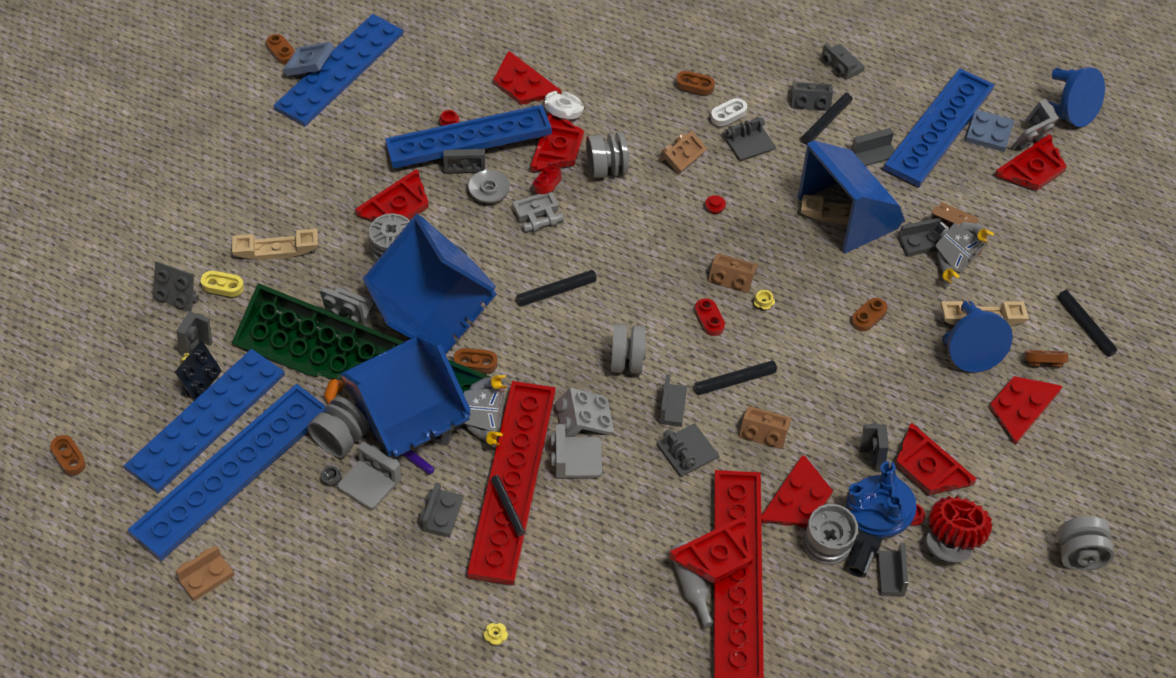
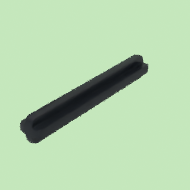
[801,92,853,145]
[516,270,597,306]
[1058,290,1118,357]
[694,360,777,395]

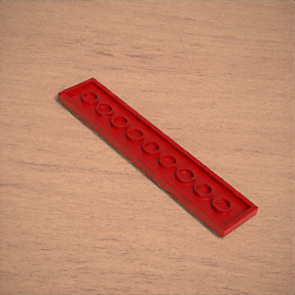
[467,381,556,585]
[714,470,764,678]

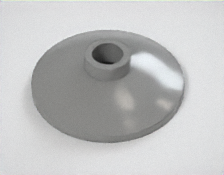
[468,170,510,203]
[926,530,973,562]

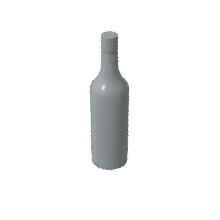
[670,542,713,627]

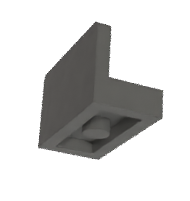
[851,128,895,166]
[660,374,687,427]
[877,543,908,597]

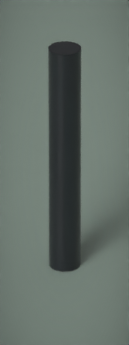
[491,475,525,536]

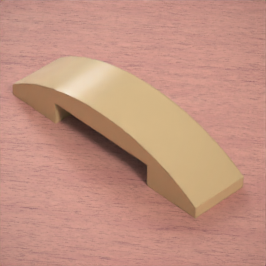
[801,195,852,225]
[232,229,318,259]
[940,301,1029,326]

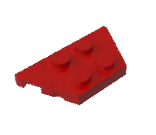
[493,51,562,105]
[531,112,584,172]
[995,134,1067,191]
[355,169,429,221]
[989,376,1062,445]
[895,423,977,495]
[761,455,833,528]
[668,516,753,583]

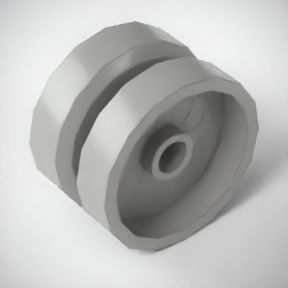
[611,324,646,374]
[1057,516,1115,570]

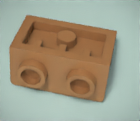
[658,131,707,174]
[931,202,978,228]
[708,253,758,293]
[739,406,792,449]
[175,546,235,601]

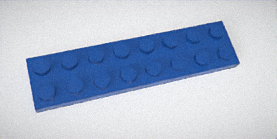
[273,14,403,127]
[884,68,995,187]
[385,105,552,169]
[124,349,285,494]

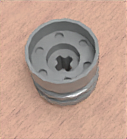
[586,132,629,179]
[369,213,410,263]
[307,396,370,458]
[803,504,858,566]

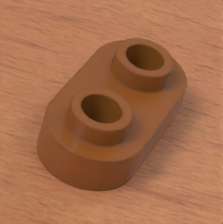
[266,34,295,64]
[676,71,715,95]
[851,298,888,331]
[454,348,498,373]
[1024,350,1069,366]
[50,435,86,475]

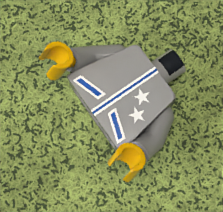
[934,222,994,284]
[464,375,507,446]

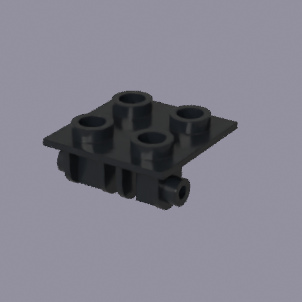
[175,340,222,401]

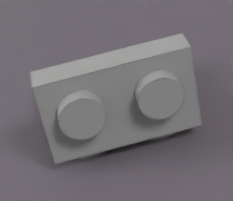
[1012,99,1059,150]
[320,287,376,326]
[556,388,614,437]
[551,424,602,478]
[338,441,401,510]

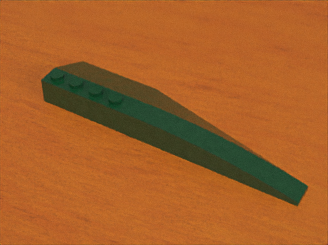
[232,283,491,394]

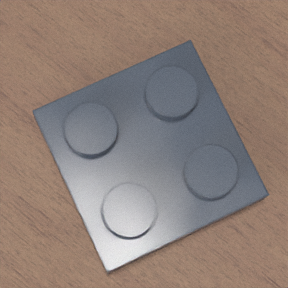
[283,41,334,76]
[965,110,1014,152]

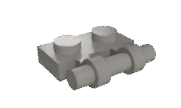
[512,192,564,232]

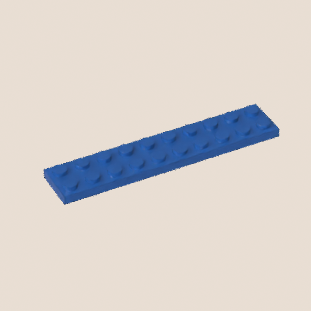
[127,384,326,561]

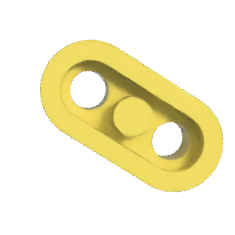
[201,271,244,297]

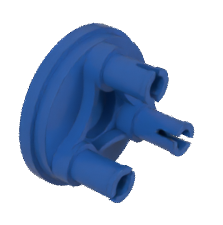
[1049,67,1105,127]
[942,300,1013,372]
[846,461,916,538]

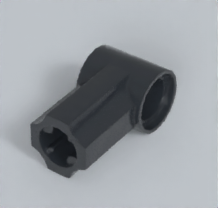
[846,530,883,578]

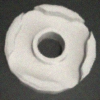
[544,91,584,119]

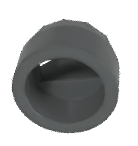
[321,466,342,486]

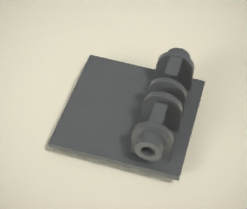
[722,117,776,161]
[153,261,199,312]
[657,423,719,476]

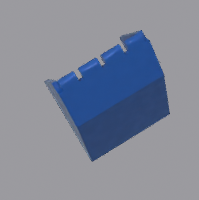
[798,141,905,254]
[362,213,497,353]
[340,334,471,457]

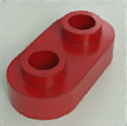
[533,166,562,194]
[695,298,725,336]

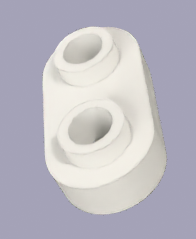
[711,98,747,126]

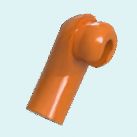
[324,379,344,404]

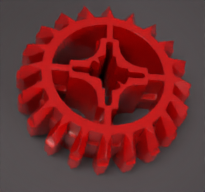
[928,496,992,551]

